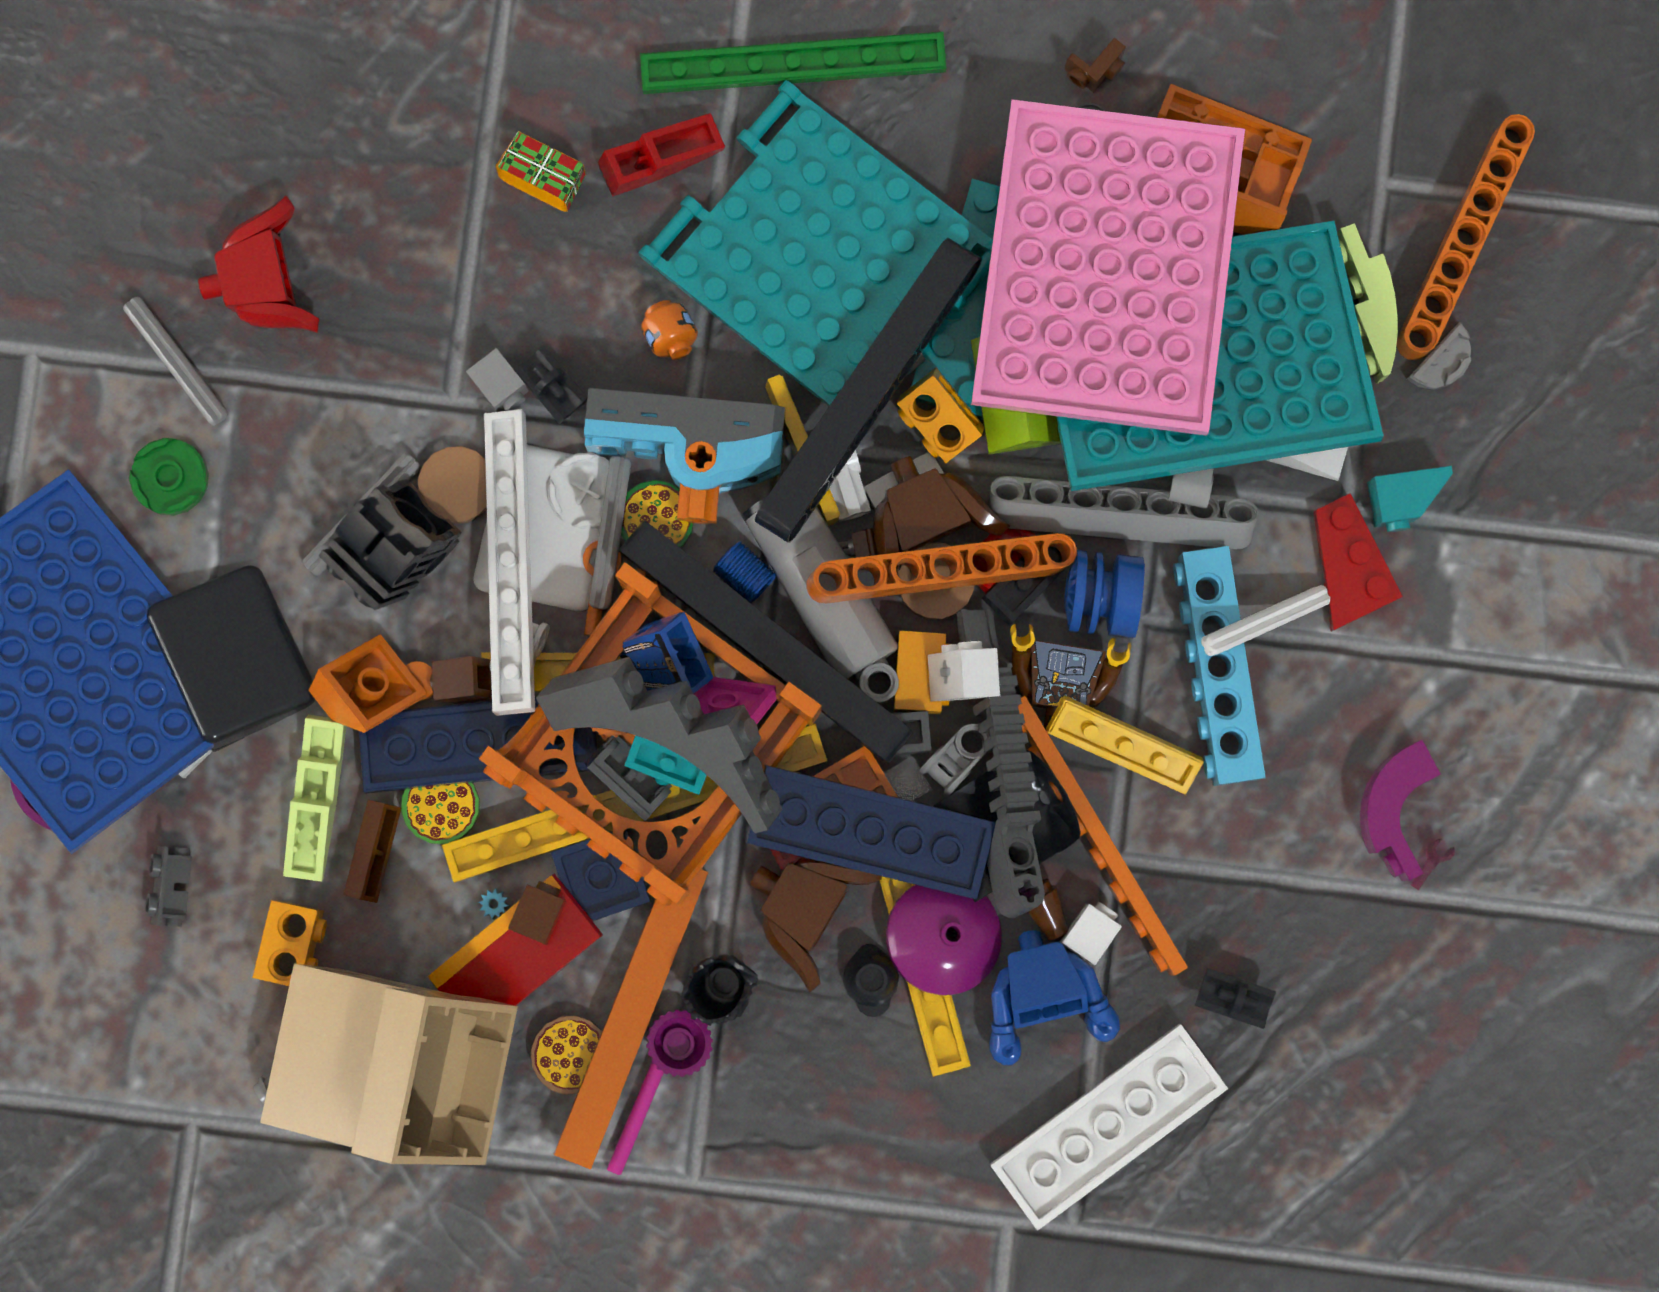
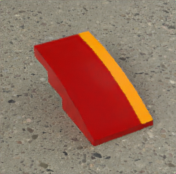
[427,873,603,1006]

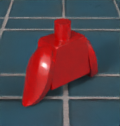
[198,195,319,333]

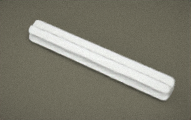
[1201,585,1331,656]

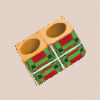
[495,131,586,212]

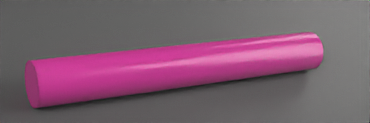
[607,1062,664,1175]

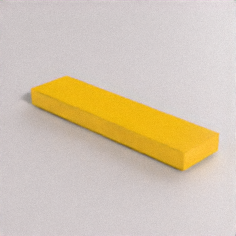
[765,374,840,526]
[1046,695,1204,795]

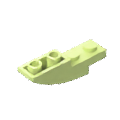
[1337,223,1398,384]

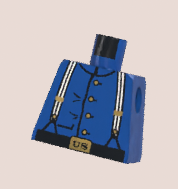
[620,612,714,694]

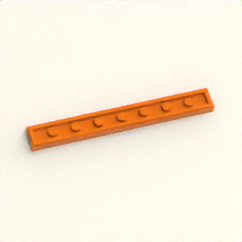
[553,869,708,1169]

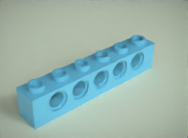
[1173,546,1266,786]

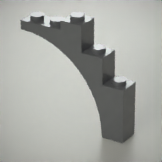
[536,657,783,833]

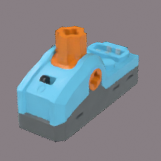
[584,388,785,524]

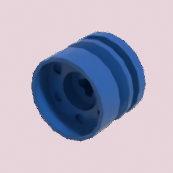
[1064,550,1145,638]

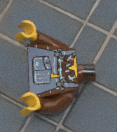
[1010,624,1131,731]

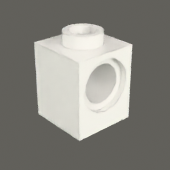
[1060,902,1122,965]

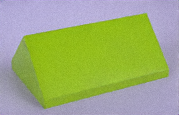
[971,337,1061,454]

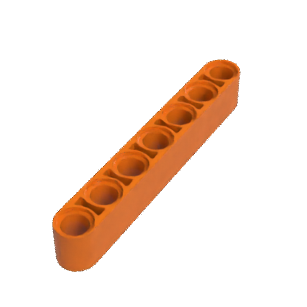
[1396,114,1535,360]
[806,533,1077,604]

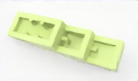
[283,715,346,882]

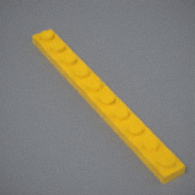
[442,724,827,883]

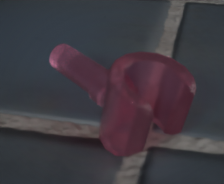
[1411,838,1455,891]

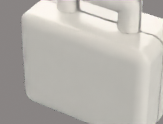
[473,444,609,611]

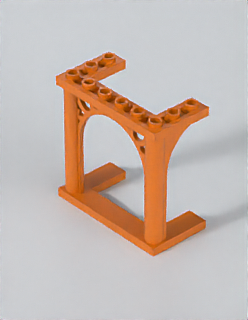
[479,562,822,906]

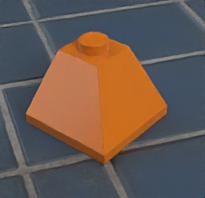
[308,634,427,733]

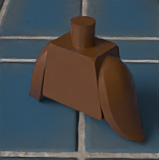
[873,456,1010,574]
[750,857,882,993]

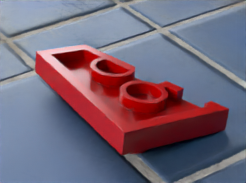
[1313,493,1403,632]

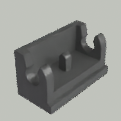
[585,736,672,821]

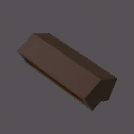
[343,799,402,903]

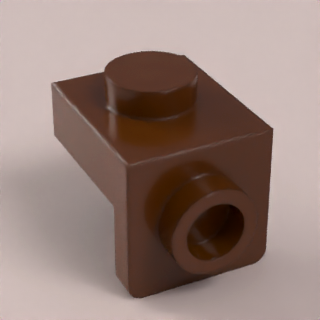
[1064,38,1126,93]

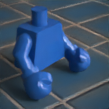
[989,930,1120,1065]

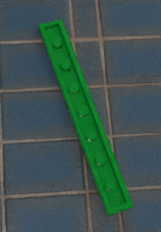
[640,32,946,94]

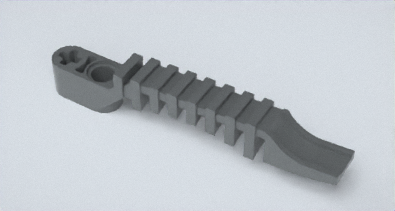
[957,608,1045,918]

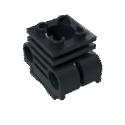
[319,479,462,610]

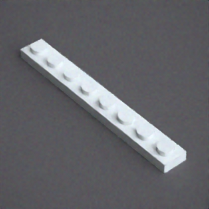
[484,409,535,716]

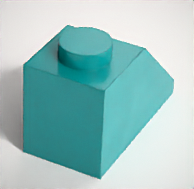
[1367,466,1453,532]

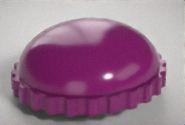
[646,1010,713,1077]

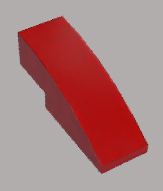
[598,113,725,197]

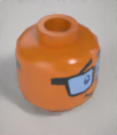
[641,300,698,360]

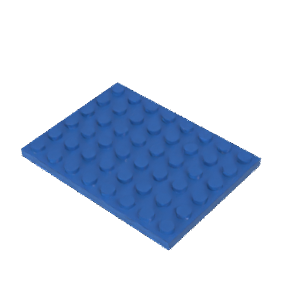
[0,469,214,855]

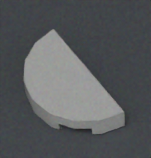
[1406,322,1471,390]

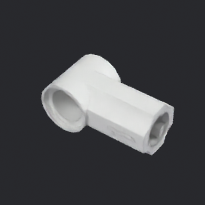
[830,450,871,522]

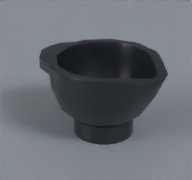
[843,944,899,1017]

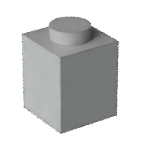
[466,348,529,412]

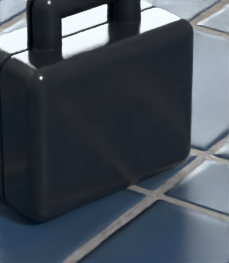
[147,565,315,752]

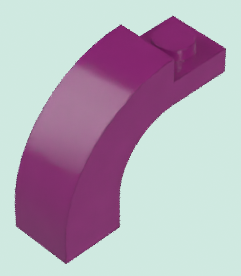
[1360,740,1441,881]

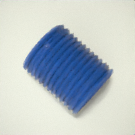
[713,541,776,603]

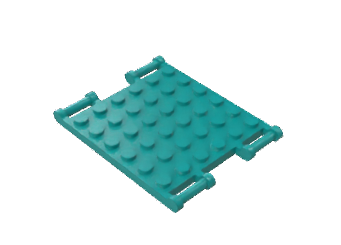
[638,80,993,407]

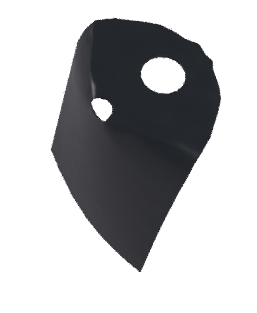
[934,749,1081,902]

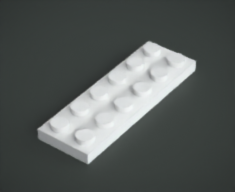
[990,1024,1228,1231]

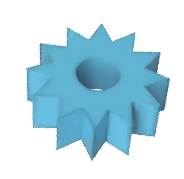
[478,888,510,920]

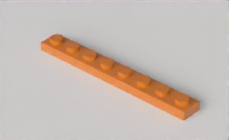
[1018,696,1188,976]

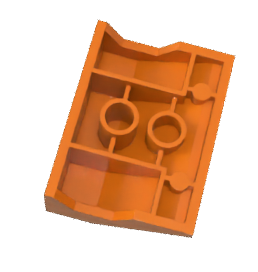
[1157,84,1312,235]

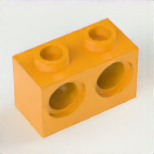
[897,367,984,463]
[252,900,327,986]

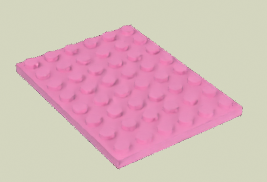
[971,99,1245,436]

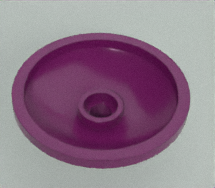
[886,885,1002,995]

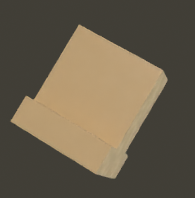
[260,964,518,1165]

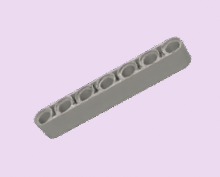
[988,476,1259,549]

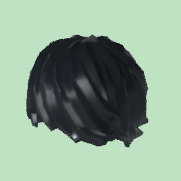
[681,954,758,1026]

